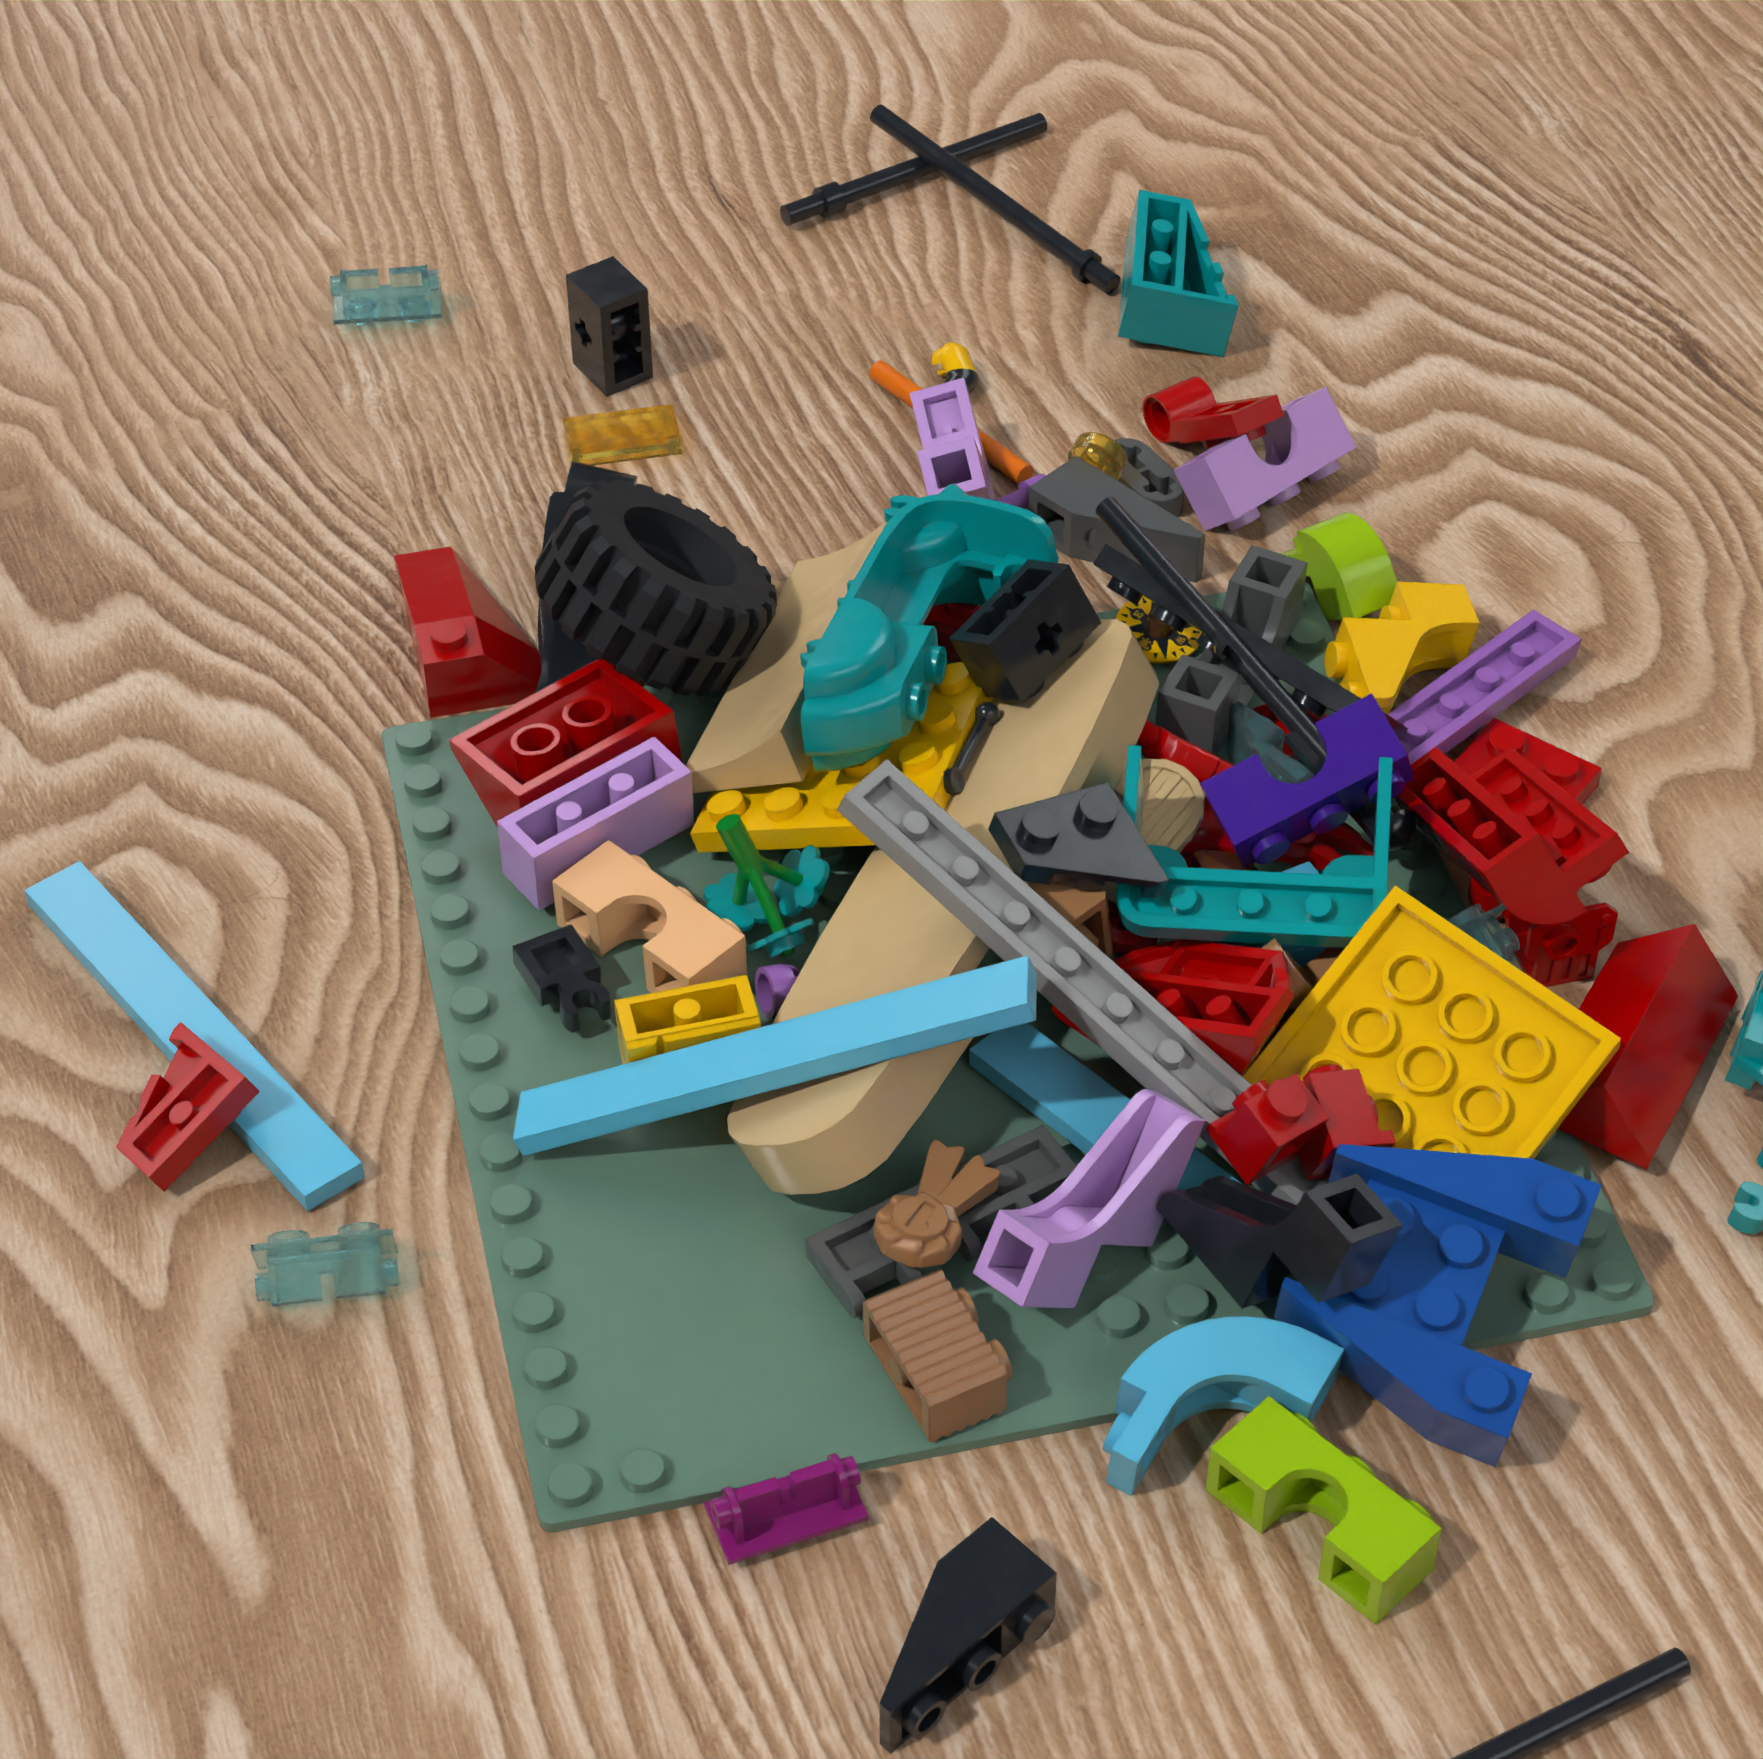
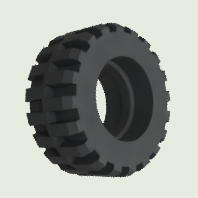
[534,480,777,696]

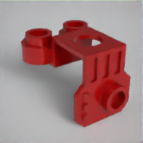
[1468,876,1618,987]

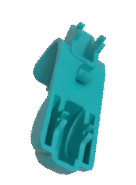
[800,483,1059,771]

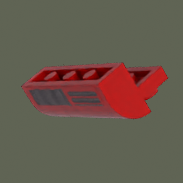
[1394,747,1629,925]

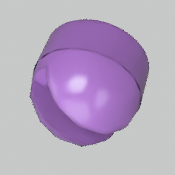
[755,964,800,1019]

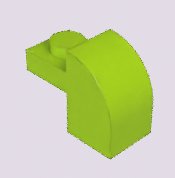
[1280,512,1397,620]

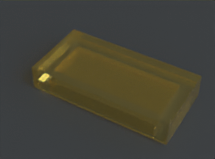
[563,404,682,466]

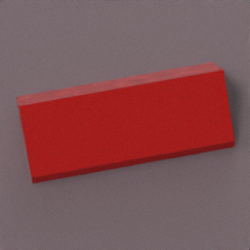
[1557,924,1739,1170]

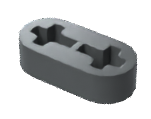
[1101,438,1184,517]

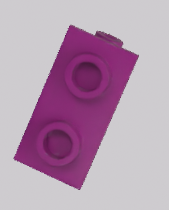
[704,1453,869,1565]

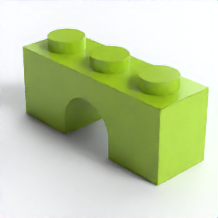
[1206,1396,1442,1625]

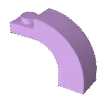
[910,378,995,500]

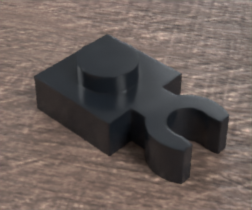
[512,924,611,1033]

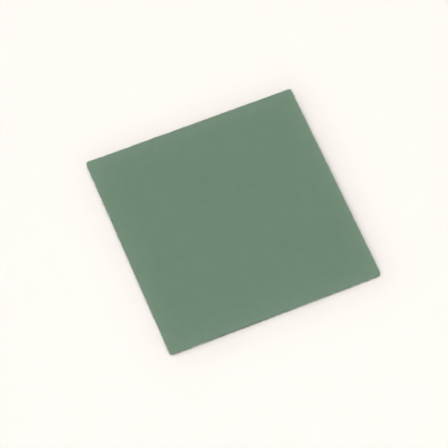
[382,582,1654,1533]

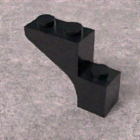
[1156,1174,1403,1309]

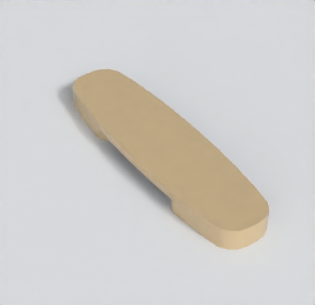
[727,619,1159,1195]

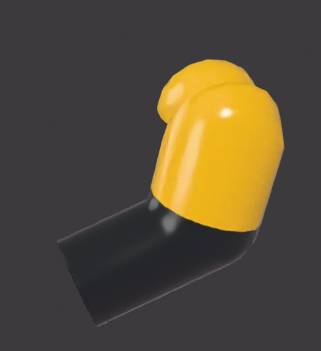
[931,342,979,394]

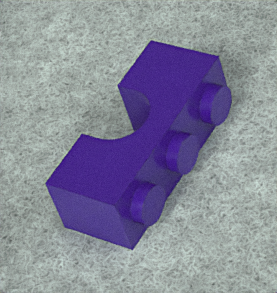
[1200,693,1414,868]

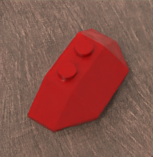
[1052,939,1294,1077]

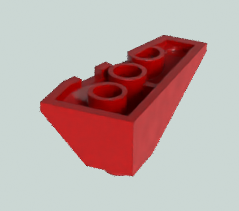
[394,546,541,718]

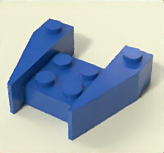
[1274,1144,1602,1467]

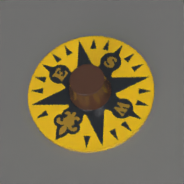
[1116,596,1202,664]

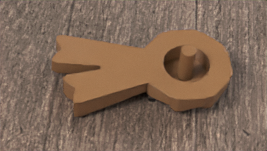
[873,1139,1001,1268]

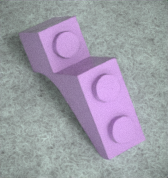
[973,1089,1206,1308]

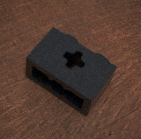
[566,256,653,397]
[949,559,1101,703]

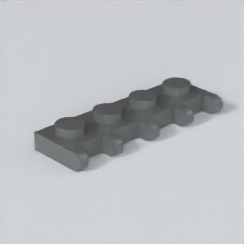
[805,1125,1077,1319]

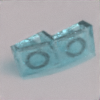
[1226,701,1315,784]

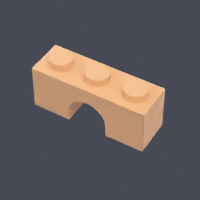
[552,840,748,993]

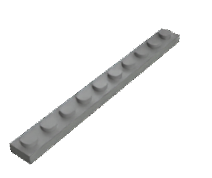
[837,759,1329,1205]

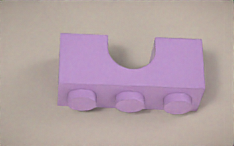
[1174,387,1356,531]

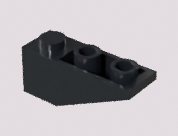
[879,1517,1057,1754]

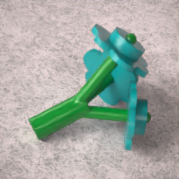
[703,814,830,958]

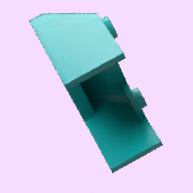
[1116,745,1393,948]

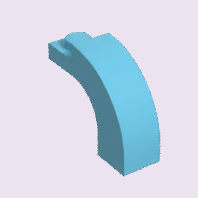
[1103,1316,1344,1496]

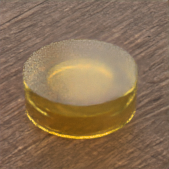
[1068,432,1128,481]

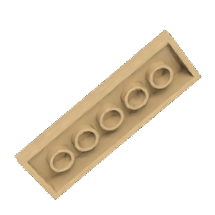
[686,522,887,793]

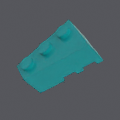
[1118,189,1239,357]

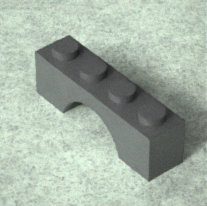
[1155,545,1308,755]

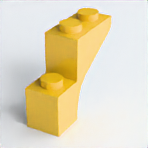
[1324,581,1480,714]

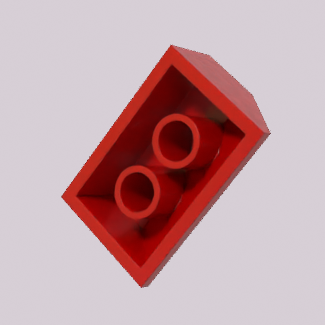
[449,659,683,827]

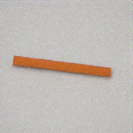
[869,360,1033,484]

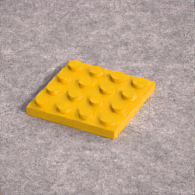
[690,662,992,853]
[1243,886,1621,1159]

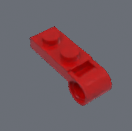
[1142,376,1284,449]

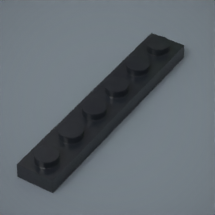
[1093,544,1408,741]

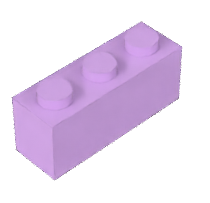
[497,736,694,911]

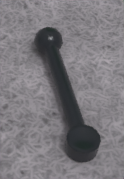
[943,702,1000,794]

